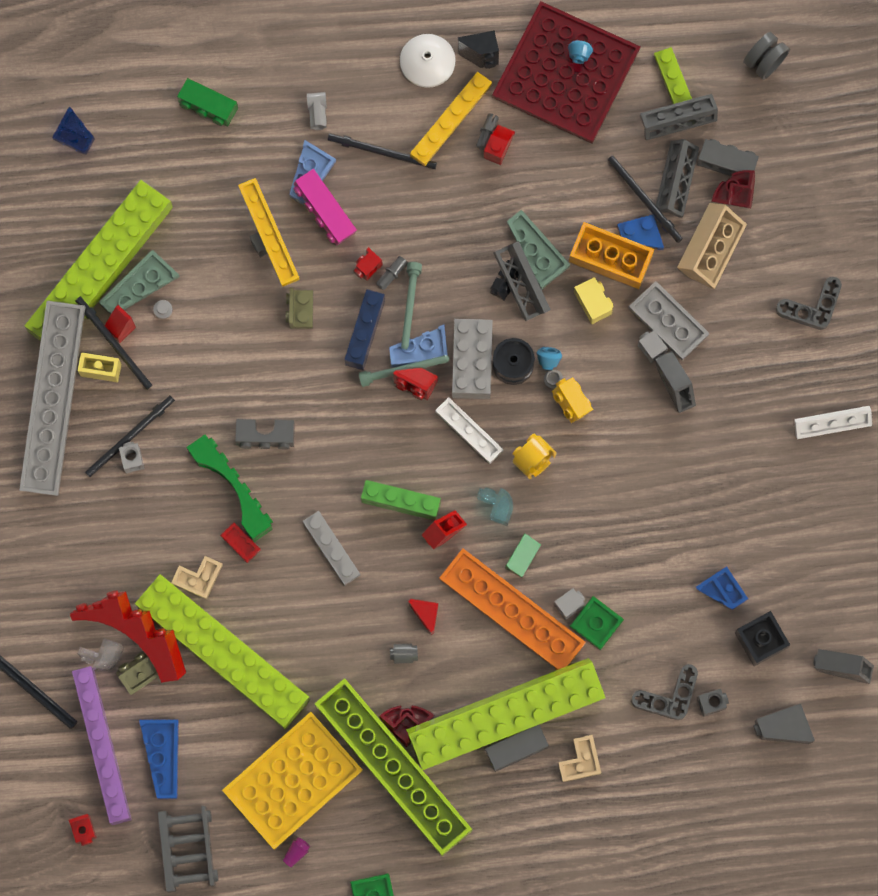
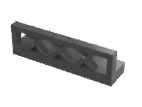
[640,94,718,140]
[656,139,699,218]
[493,241,551,321]

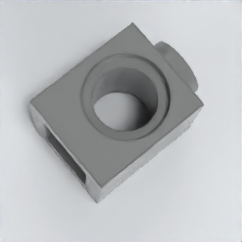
[638,330,668,363]
[119,442,145,474]
[554,588,585,620]

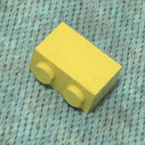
[574,277,614,325]
[78,353,122,382]

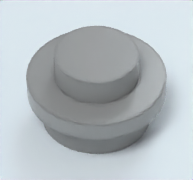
[153,300,173,319]
[544,370,563,389]

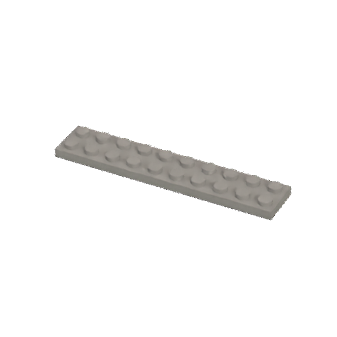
[19,301,86,496]

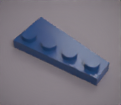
[139,720,179,799]

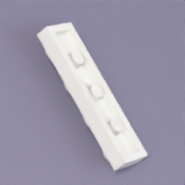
[435,397,503,464]
[794,406,872,439]

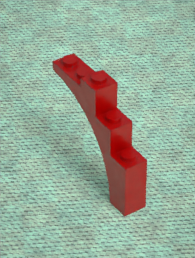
[70,590,186,683]

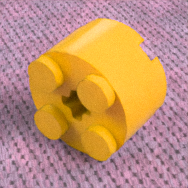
[512,433,557,479]

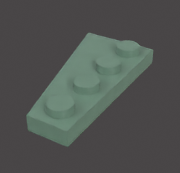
[507,210,570,290]
[99,250,180,314]

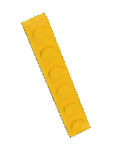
[410,72,492,167]
[238,178,300,287]

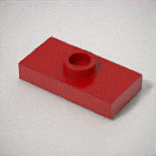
[220,522,261,563]

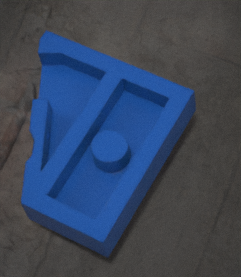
[617,214,664,250]
[696,566,748,610]

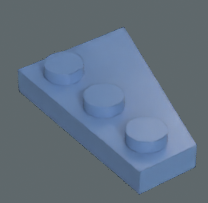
[289,140,336,206]
[389,325,448,368]

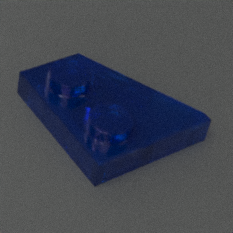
[52,107,95,155]

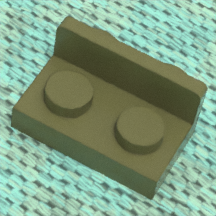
[286,287,313,329]
[116,651,159,695]

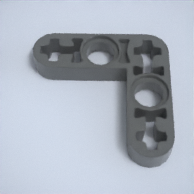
[776,277,842,330]
[631,664,698,720]

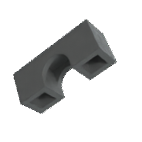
[235,419,295,450]

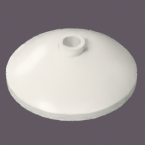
[400,34,455,88]

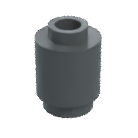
[390,644,418,664]

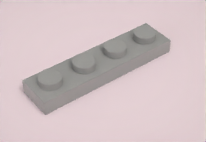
[303,511,361,586]

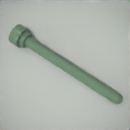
[401,262,422,350]
[359,355,449,387]

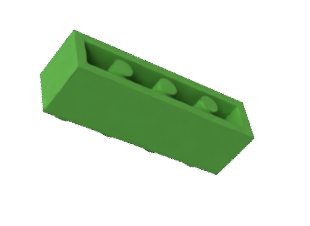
[361,480,441,521]

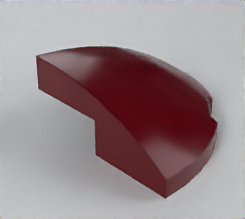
[711,170,755,209]
[379,705,435,747]

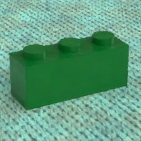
[177,78,238,127]

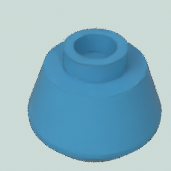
[568,40,593,64]
[537,347,562,370]

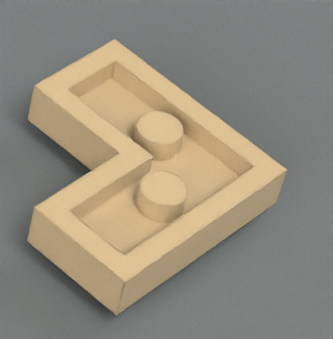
[171,556,223,600]
[558,735,601,782]

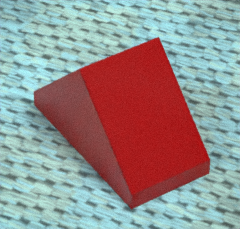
[408,599,439,635]

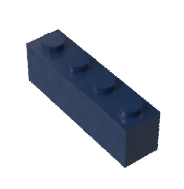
[344,289,385,371]

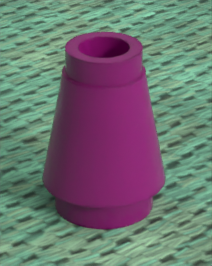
[283,837,310,868]

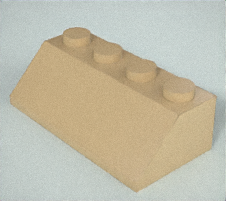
[677,203,747,289]

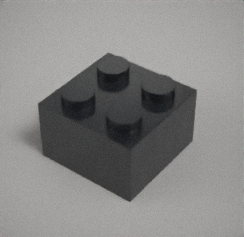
[735,611,790,667]

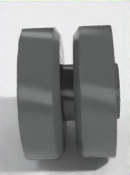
[743,32,790,80]

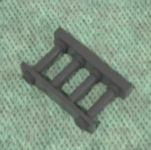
[158,806,219,893]

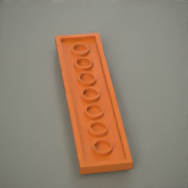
[439,548,586,670]

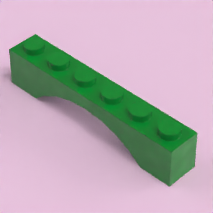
[186,434,273,542]

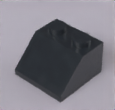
[458,30,499,69]

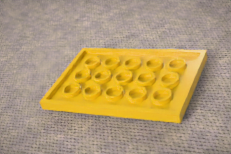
[222,712,363,850]

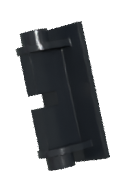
[490,260,519,301]

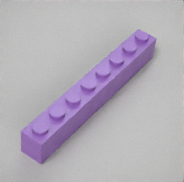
[72,666,132,825]

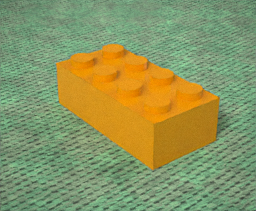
[569,222,654,289]

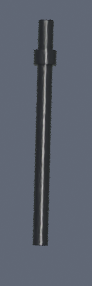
[328,133,437,169]
[608,156,683,243]
[75,296,153,390]
[85,395,175,477]

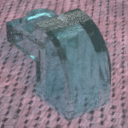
[477,488,513,526]

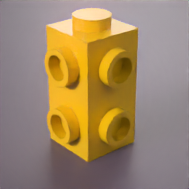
[551,377,593,424]

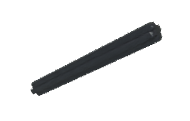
[0,655,77,729]

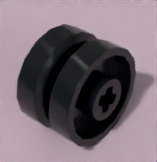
[492,338,535,385]

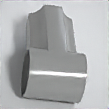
[307,92,327,130]

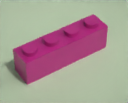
[293,168,357,246]

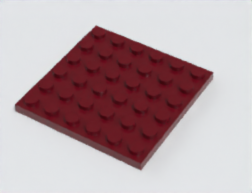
[492,1,641,144]

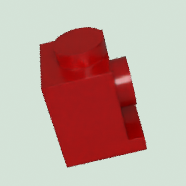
[353,247,383,281]
[69,814,97,846]

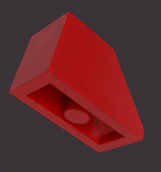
[484,125,515,165]
[105,305,136,343]
[422,510,467,550]

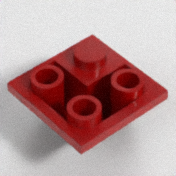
[393,368,438,401]

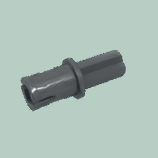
[476,113,499,150]
[376,256,408,290]

